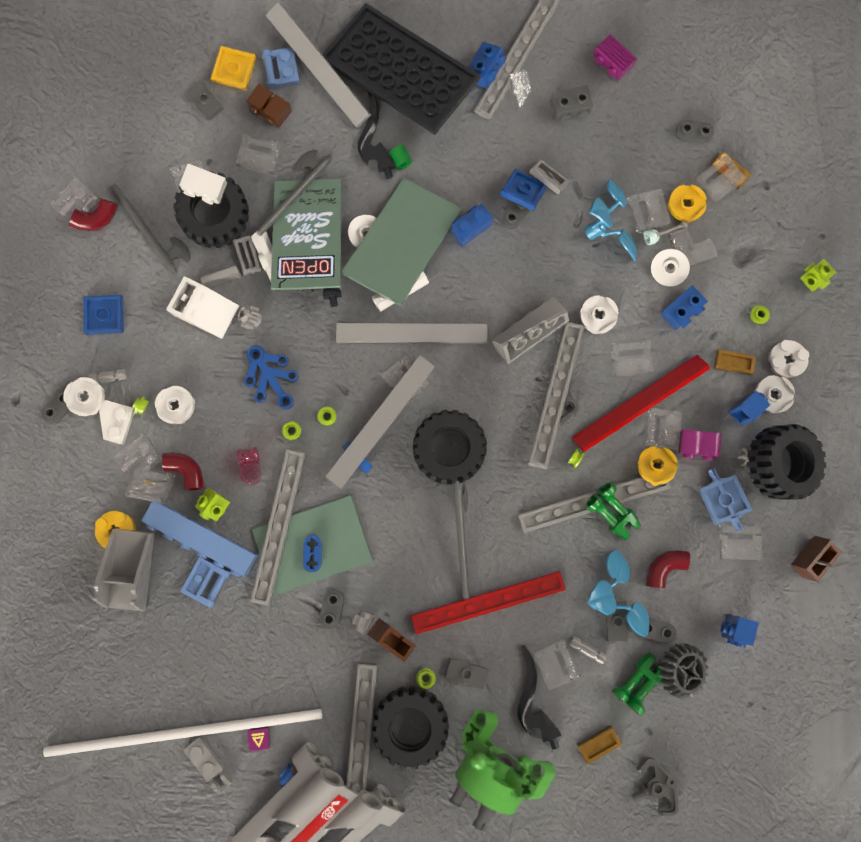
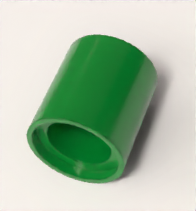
[390,145,413,170]

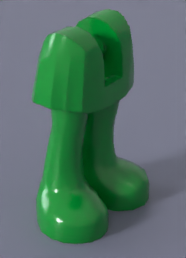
[585,482,641,540]
[611,652,662,716]

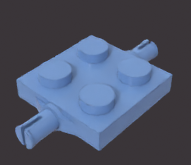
[699,468,752,532]

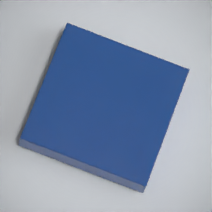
[500,169,547,211]
[84,295,123,335]

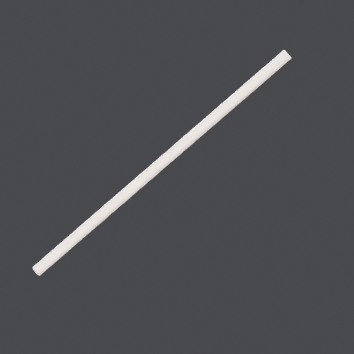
[43,709,322,757]

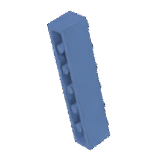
[141,500,259,577]

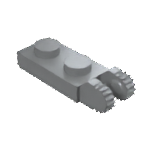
[183,736,232,794]

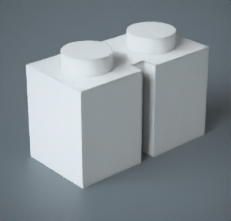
[180,164,227,204]

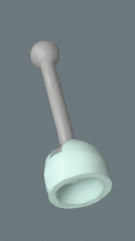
[643,221,687,245]

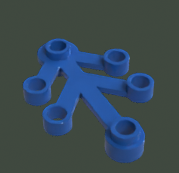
[244,346,299,410]

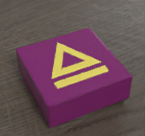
[247,727,270,751]

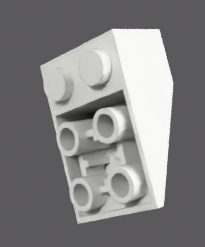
[166,276,239,339]

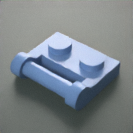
[261,47,300,89]
[180,557,231,608]

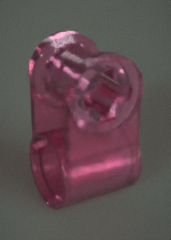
[237,447,261,485]

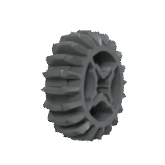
[658,643,709,699]

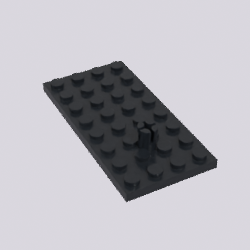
[322,3,480,135]

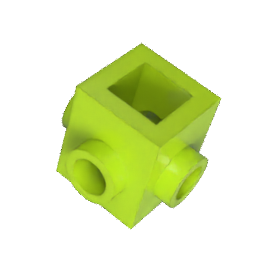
[800,259,837,292]
[195,487,230,522]

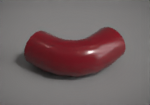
[69,198,118,232]
[162,452,203,491]
[646,550,690,588]

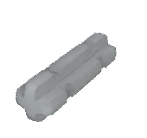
[88,369,127,384]
[569,637,607,664]

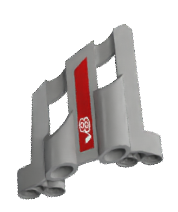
[231,742,405,842]

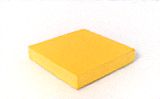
[210,46,257,90]

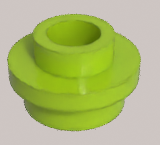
[750,305,770,324]
[132,396,149,414]
[317,407,337,426]
[282,421,302,440]
[416,668,436,689]

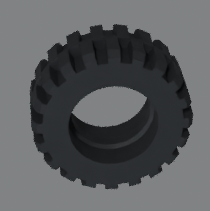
[173,171,249,248]
[413,410,487,485]
[747,424,827,500]
[371,686,449,769]

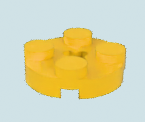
[667,185,707,223]
[637,446,678,486]
[95,511,136,548]

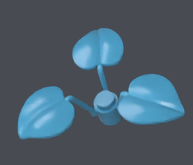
[584,179,637,262]
[587,549,649,637]

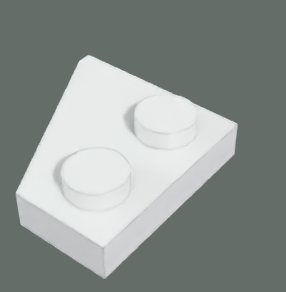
[99,400,135,445]

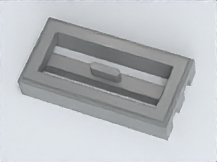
[529,159,570,194]
[233,235,262,276]
[200,266,242,288]

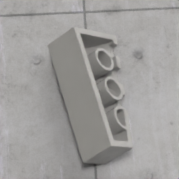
[492,297,569,364]

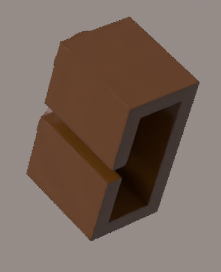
[246,84,292,128]
[791,536,842,582]
[367,618,416,662]

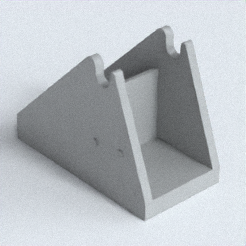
[93,528,155,611]

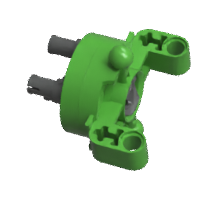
[449,710,556,832]

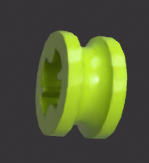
[567,448,585,468]

